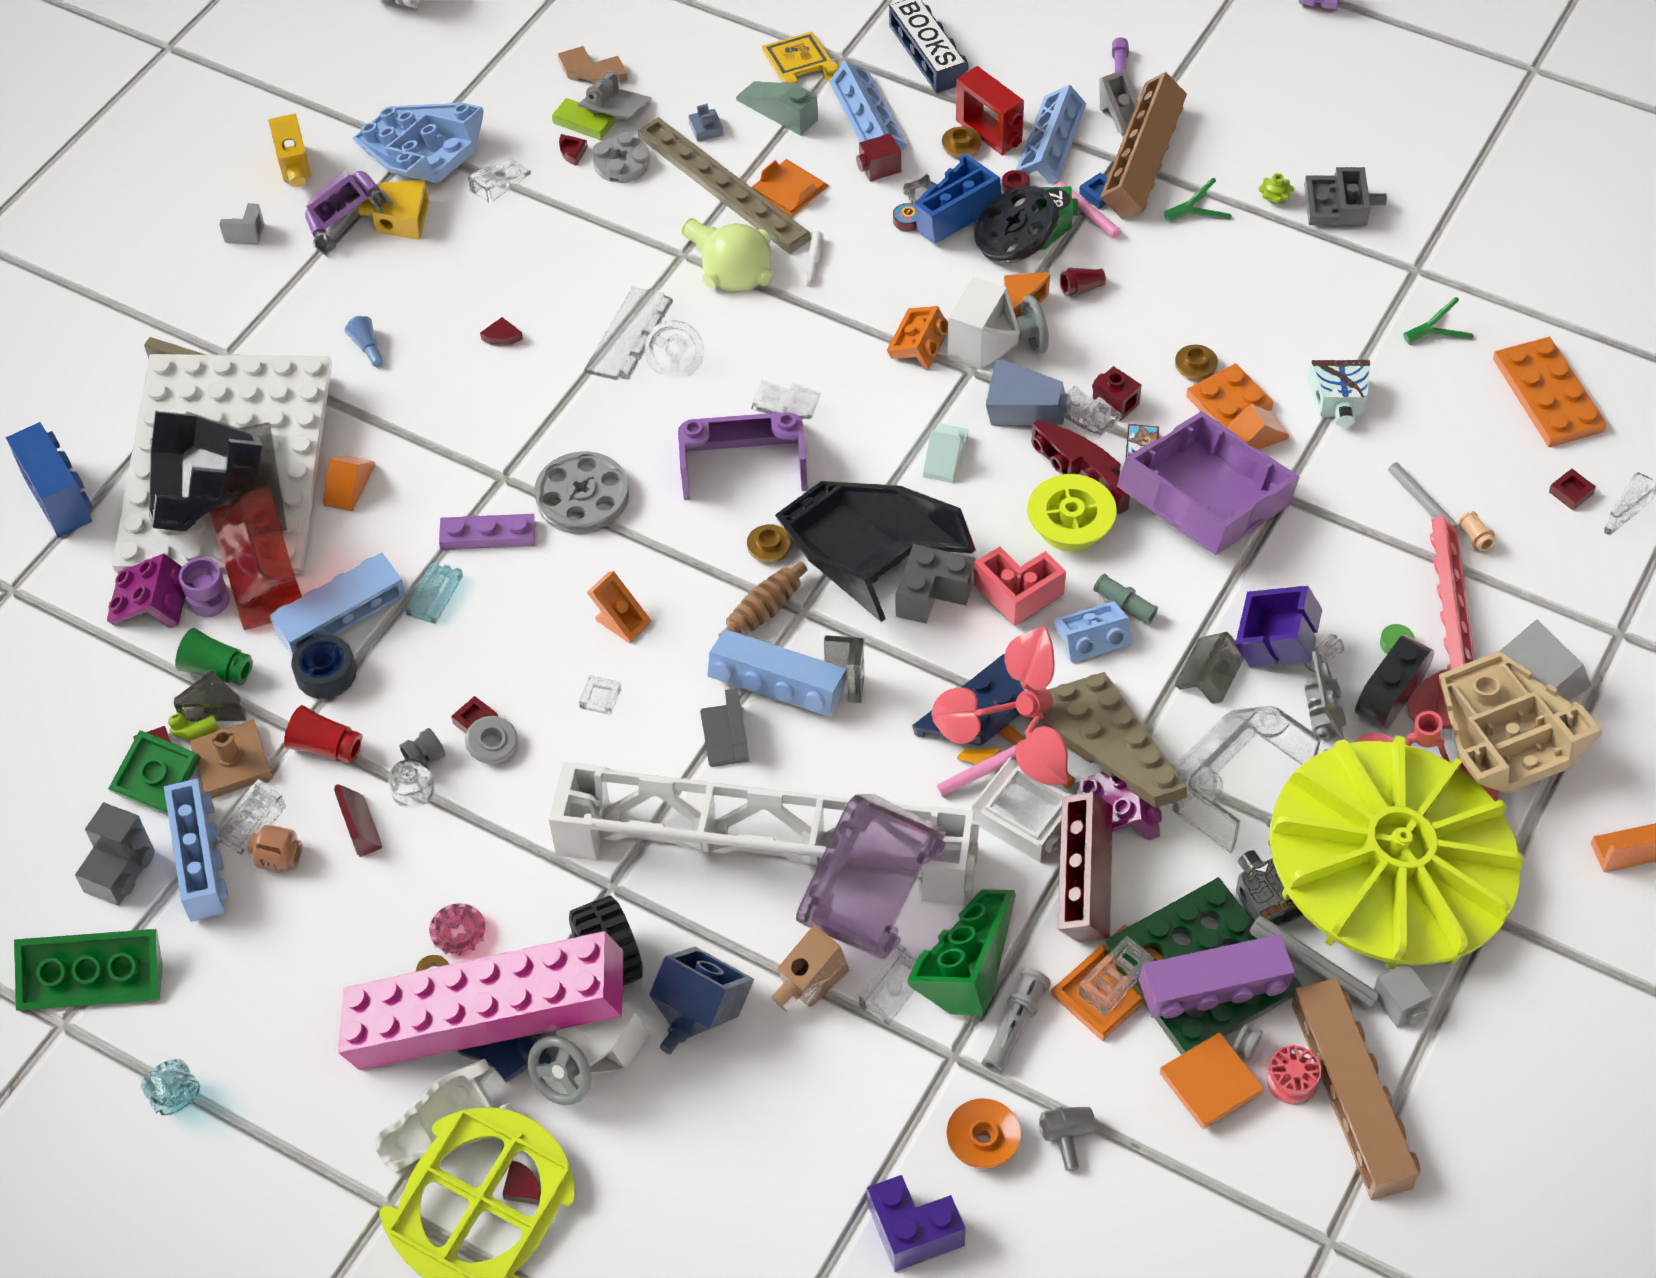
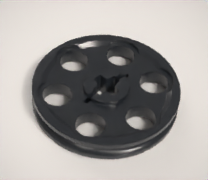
[974,186,1059,264]

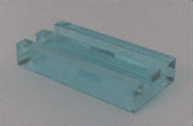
[405,560,463,624]

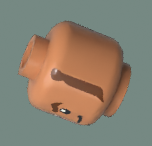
[248,825,302,873]

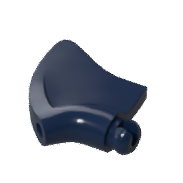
[457,1034,551,1083]

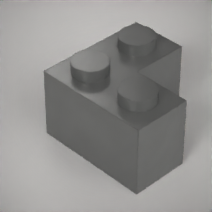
[895,544,976,624]
[75,802,155,906]

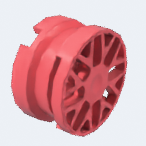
[1267,1045,1321,1105]

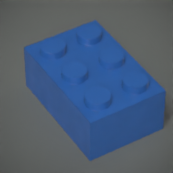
[5,422,93,537]

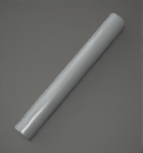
[1388,462,1459,530]

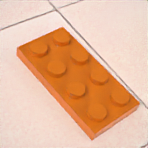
[1493,336,1607,447]

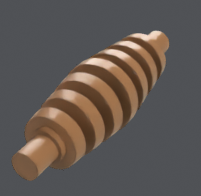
[718,562,808,637]

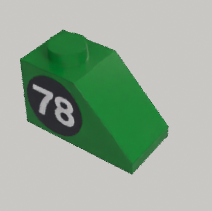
[1036,186,1078,250]

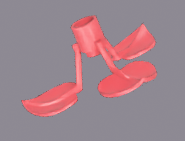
[931,626,1069,785]
[1356,669,1499,801]

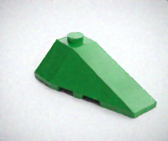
[907,889,1016,1016]

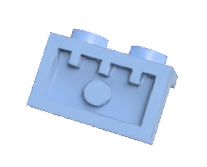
[1053,601,1132,663]

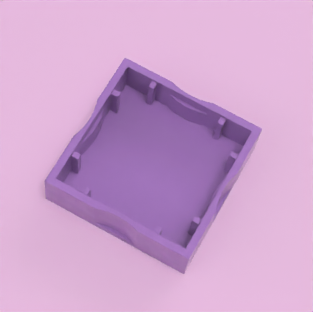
[1117,411,1300,556]

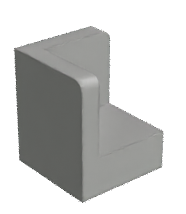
[219,203,265,245]

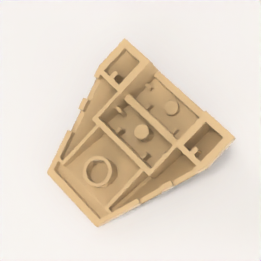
[1439,651,1602,793]

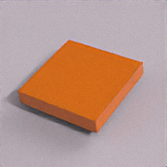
[1159,1032,1264,1130]

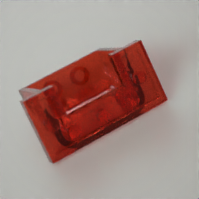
[209,486,302,631]

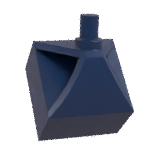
[649,946,754,1054]

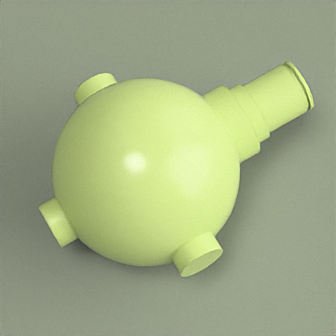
[681,218,773,292]

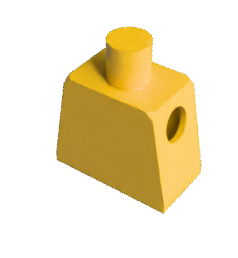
[268,113,312,187]
[359,180,430,239]

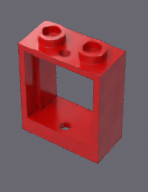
[956,66,1024,155]

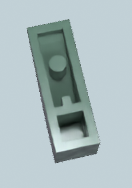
[736,81,818,136]

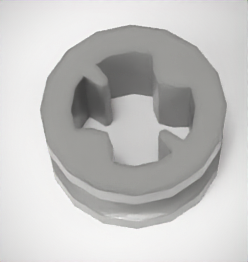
[1233,1023,1263,1060]

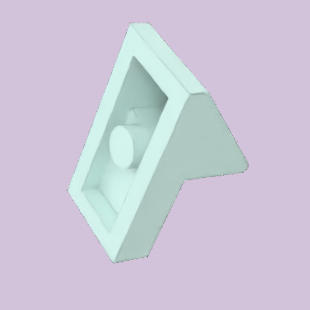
[923,423,969,483]

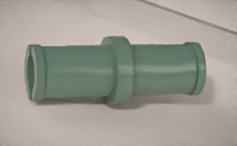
[1093,573,1159,625]

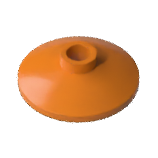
[946,1098,1021,1169]

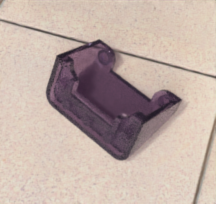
[796,794,947,959]

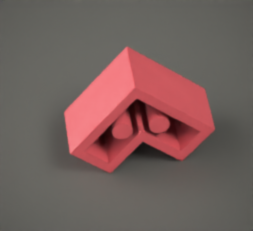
[974,546,1066,626]

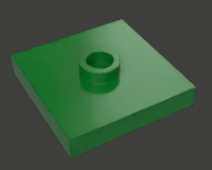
[108,730,201,816]

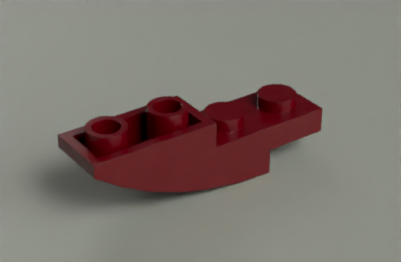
[1031,420,1130,515]

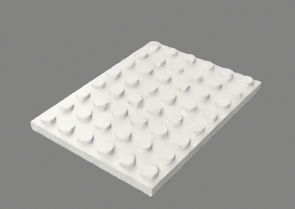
[112,354,332,574]

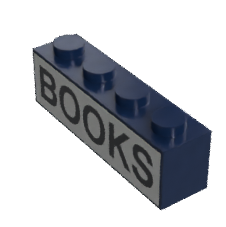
[889,0,969,93]

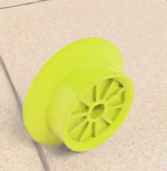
[1027,474,1117,551]

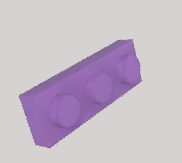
[439,513,536,550]

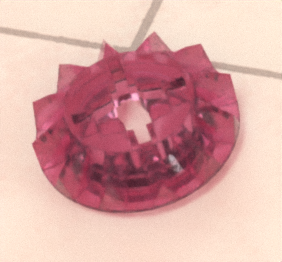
[429,903,486,956]

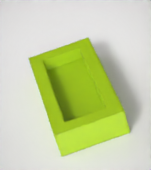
[552,98,615,141]

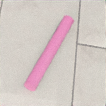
[1055,181,1121,238]
[937,744,1017,797]

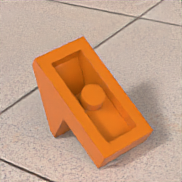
[586,571,652,642]

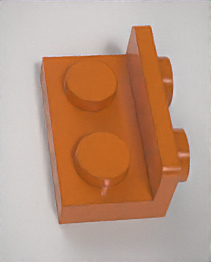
[887,306,948,369]

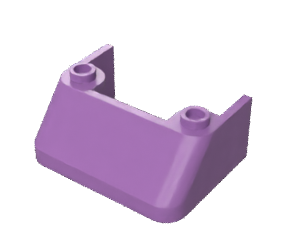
[678,412,808,500]

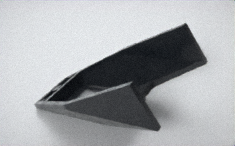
[775,481,976,622]

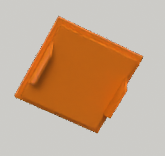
[751,159,829,217]

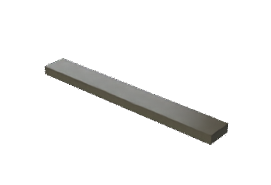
[638,117,811,254]

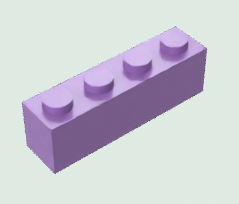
[1138,934,1295,1018]

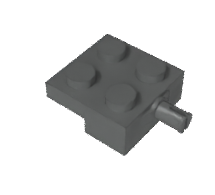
[1304,167,1387,225]

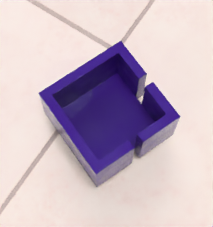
[1235,585,1323,667]

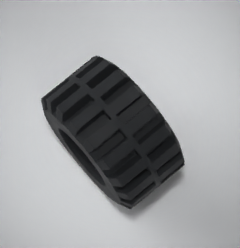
[569,895,643,986]

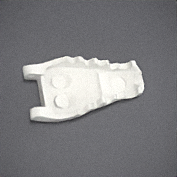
[375,1058,515,1171]

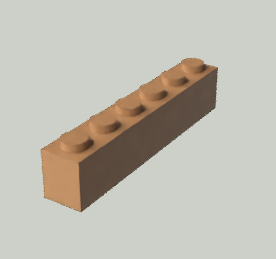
[1100,72,1187,220]
[1292,978,1421,1200]

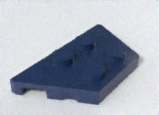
[912,654,1024,746]

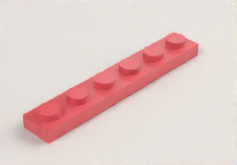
[1430,515,1475,671]

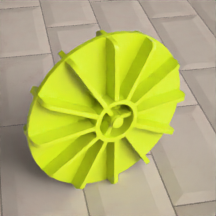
[1268,735,1524,970]

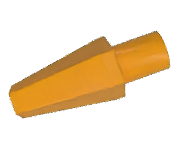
[957,748,1002,770]

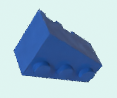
[914,153,1002,244]

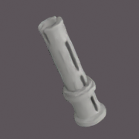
[981,968,1051,1074]

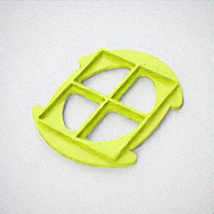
[379,1107,575,1278]

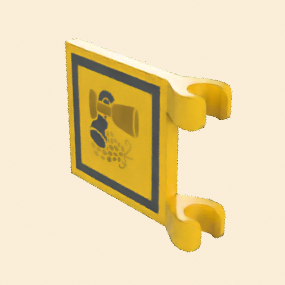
[762,31,838,84]

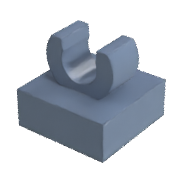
[688,103,724,142]

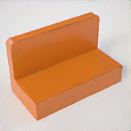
[1590,823,1656,872]

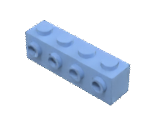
[269,553,406,656]
[707,629,847,717]
[164,778,229,922]

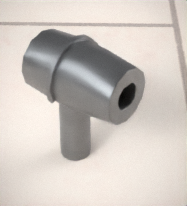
[1039,1106,1095,1171]

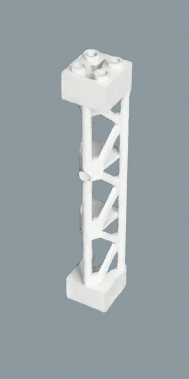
[548,762,980,906]

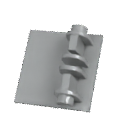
[578,71,651,120]
[1304,651,1347,740]

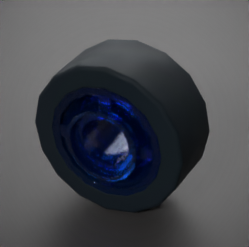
[291,635,357,699]

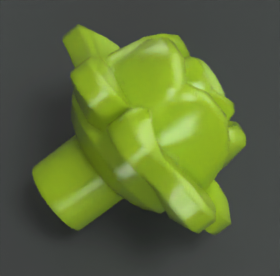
[1258,173,1294,203]

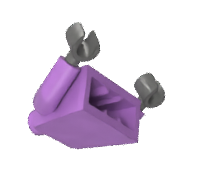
[305,171,393,255]

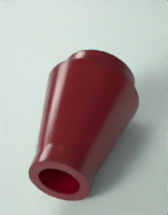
[1059,267,1106,297]

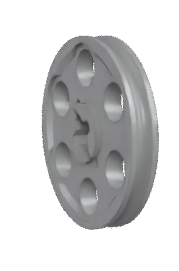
[534,451,629,533]

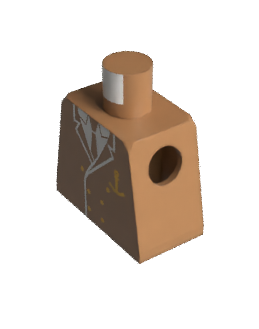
[771,924,850,1012]

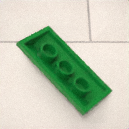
[14,929,163,1011]

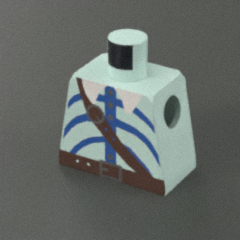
[1308,360,1370,427]

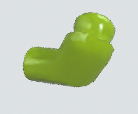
[168,713,219,741]

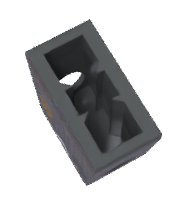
[1236,850,1303,927]

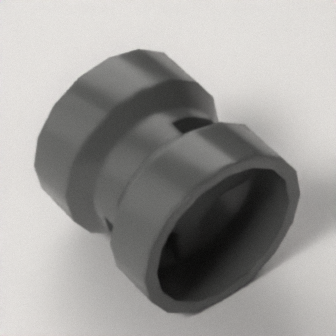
[399,728,446,773]

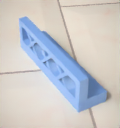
[829,61,908,150]
[1016,85,1087,184]

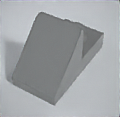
[1099,68,1138,133]

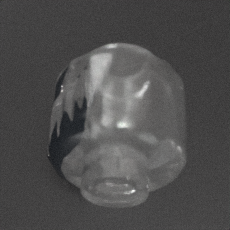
[388,759,435,809]

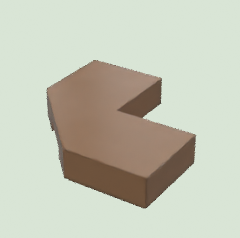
[558,46,628,85]

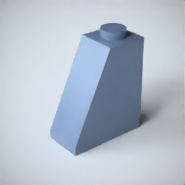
[986,359,1071,425]

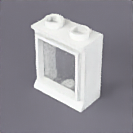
[972,757,1071,863]

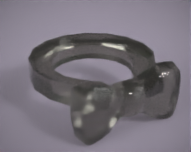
[903,174,934,204]

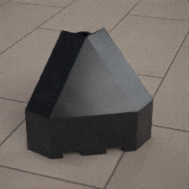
[149,411,262,531]

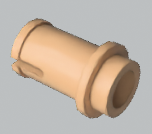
[1458,511,1496,552]

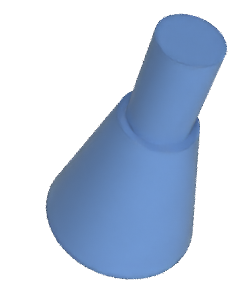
[344,316,383,367]

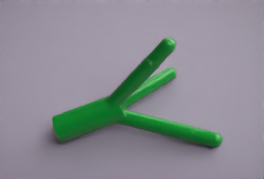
[1164,178,1232,222]
[1403,297,1474,344]

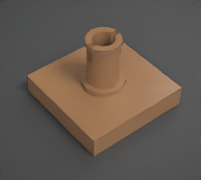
[189,719,273,798]

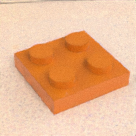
[1186,363,1274,427]

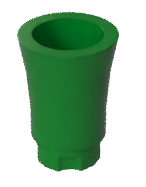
[175,628,253,685]

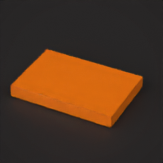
[1051,925,1162,1041]

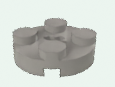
[593,131,650,183]

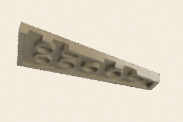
[1021,672,1187,808]

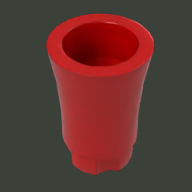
[284,705,363,764]

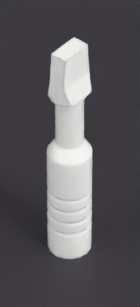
[806,231,824,287]

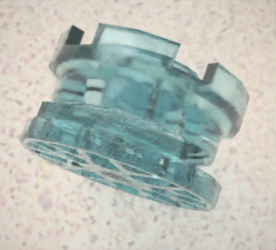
[140,1059,200,1116]

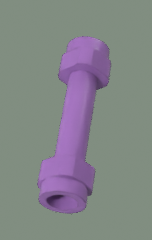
[1112,37,1129,72]

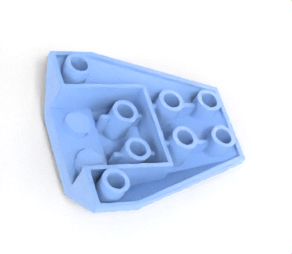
[353,103,484,184]

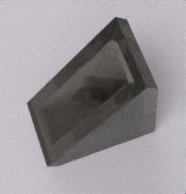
[173,670,247,722]

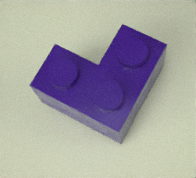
[867,1175,966,1272]

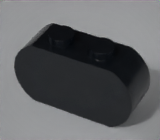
[1355,634,1435,730]

